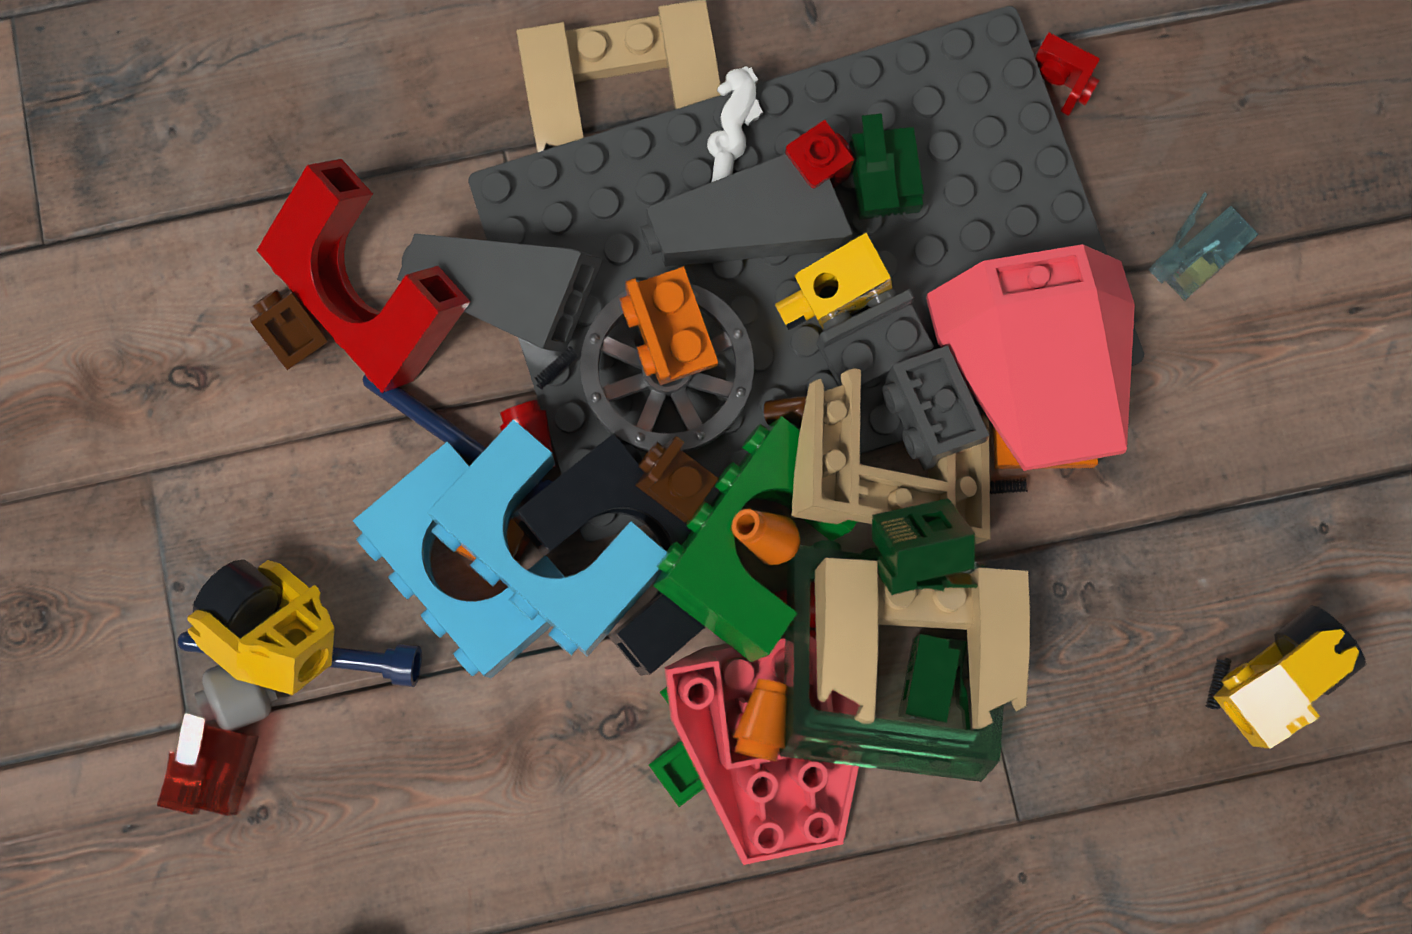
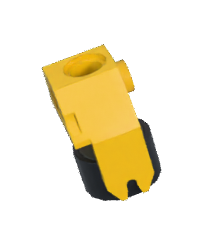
[187,559,334,695]
[1213,605,1366,749]

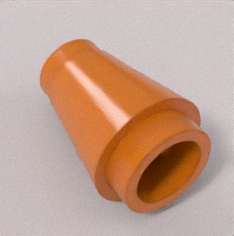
[732,509,800,565]
[733,679,788,761]

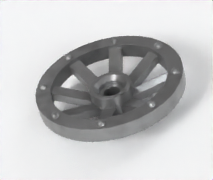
[580,284,754,452]

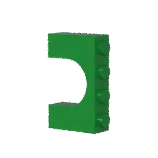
[653,416,857,662]

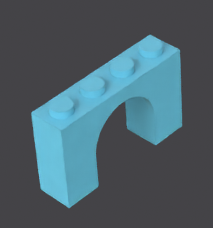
[427,419,667,657]
[353,441,565,679]

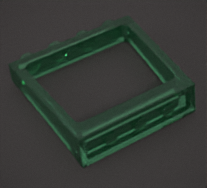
[780,540,1004,782]

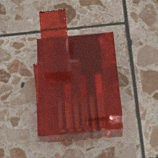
[157,713,259,816]

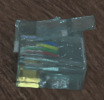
[1149,192,1259,301]

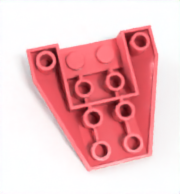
[926,244,1135,471]
[664,630,867,865]

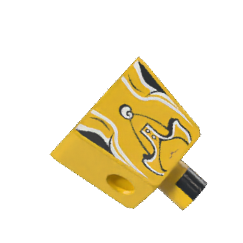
[775,233,893,330]

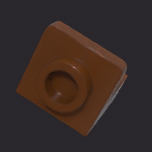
[250,289,328,370]
[635,436,719,523]

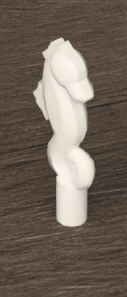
[707,66,763,182]

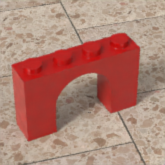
[256,159,471,393]

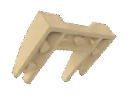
[516,0,720,152]
[792,368,990,545]
[815,558,1030,729]

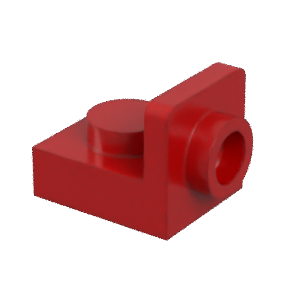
[1035,32,1100,116]

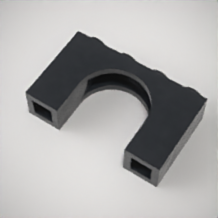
[511,433,705,676]

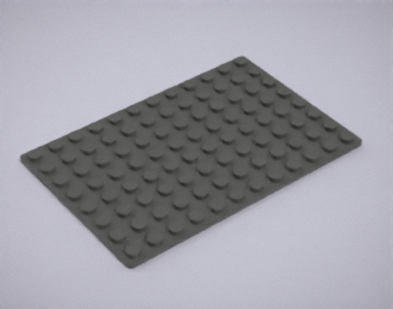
[468,6,1144,542]

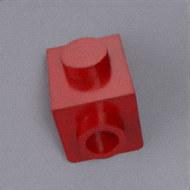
[785,119,854,188]

